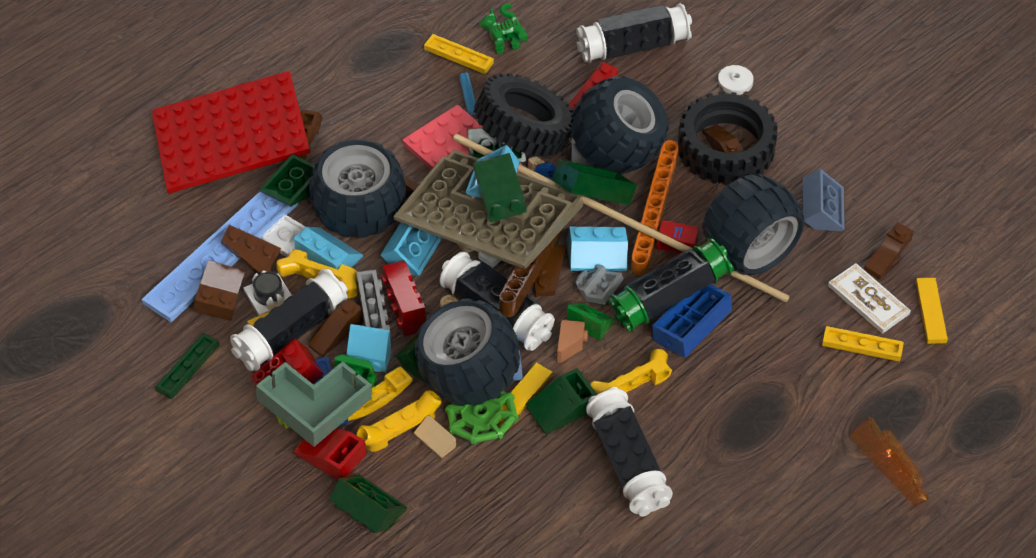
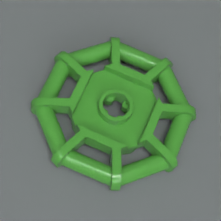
[445,391,519,445]

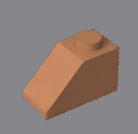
[557,320,588,363]

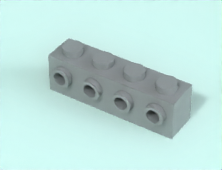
[357,270,391,336]

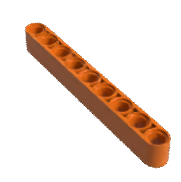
[631,140,679,276]

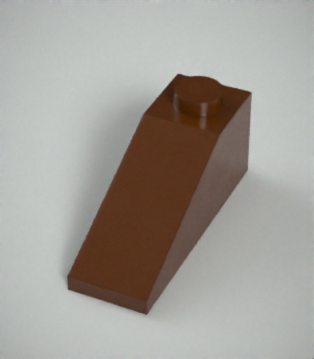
[703,125,744,153]
[309,298,363,357]

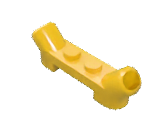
[276,249,359,299]
[590,349,672,395]
[356,390,441,452]

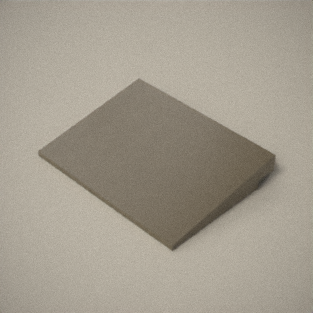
[393,149,583,269]

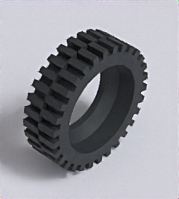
[474,73,573,157]

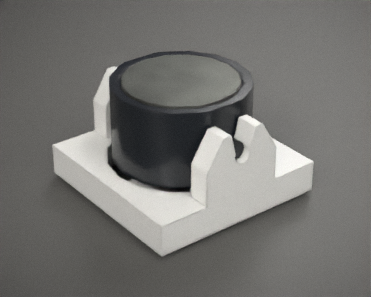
[243,270,292,316]

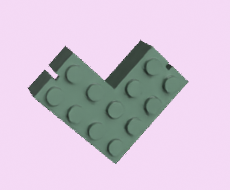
[256,362,372,446]

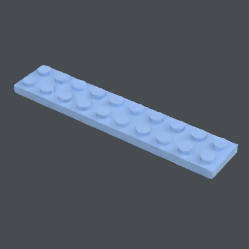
[142,192,298,322]

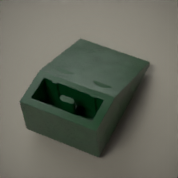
[525,368,597,435]

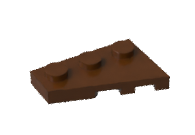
[221,225,281,275]
[534,245,567,297]

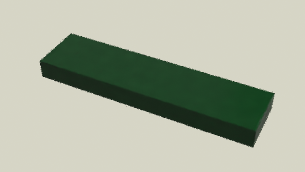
[155,333,220,400]

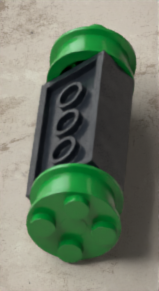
[608,238,734,332]

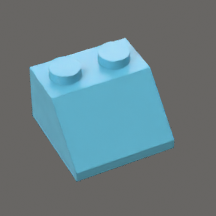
[347,324,391,373]

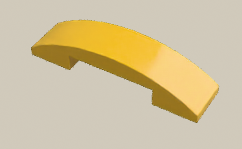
[347,366,412,421]

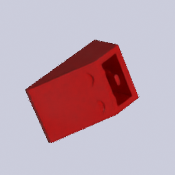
[250,339,324,388]
[293,428,366,480]

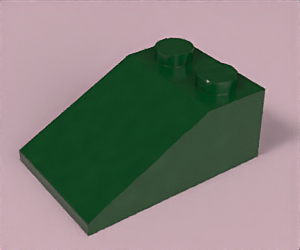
[473,153,527,222]
[260,154,314,207]

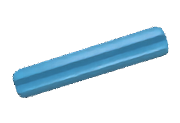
[459,73,476,116]

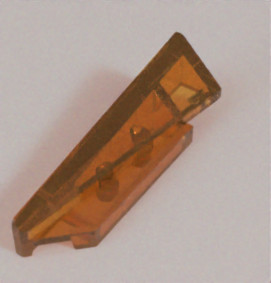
[850,416,929,505]

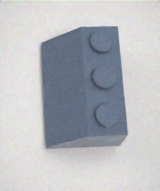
[802,169,844,231]

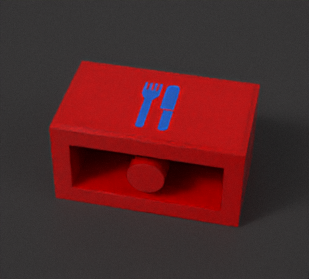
[656,220,699,254]

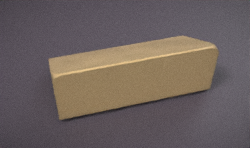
[414,415,456,459]

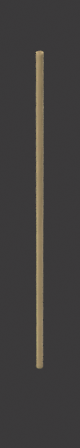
[453,133,790,303]

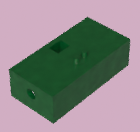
[552,159,637,205]

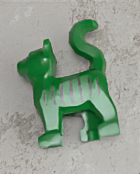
[479,3,528,54]

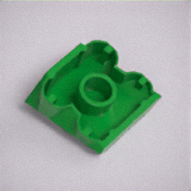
[334,355,378,388]

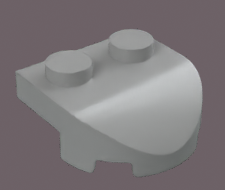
[576,265,624,305]

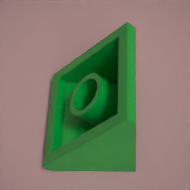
[567,302,615,341]

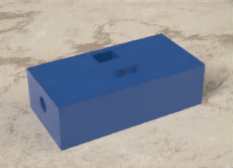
[652,284,732,358]

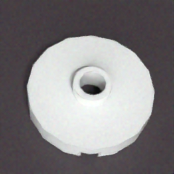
[718,65,753,95]

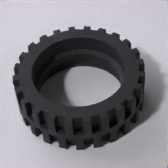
[678,92,778,185]

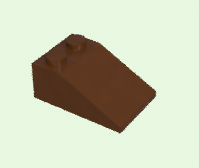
[193,260,246,321]

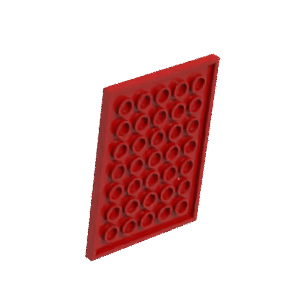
[151,70,311,194]

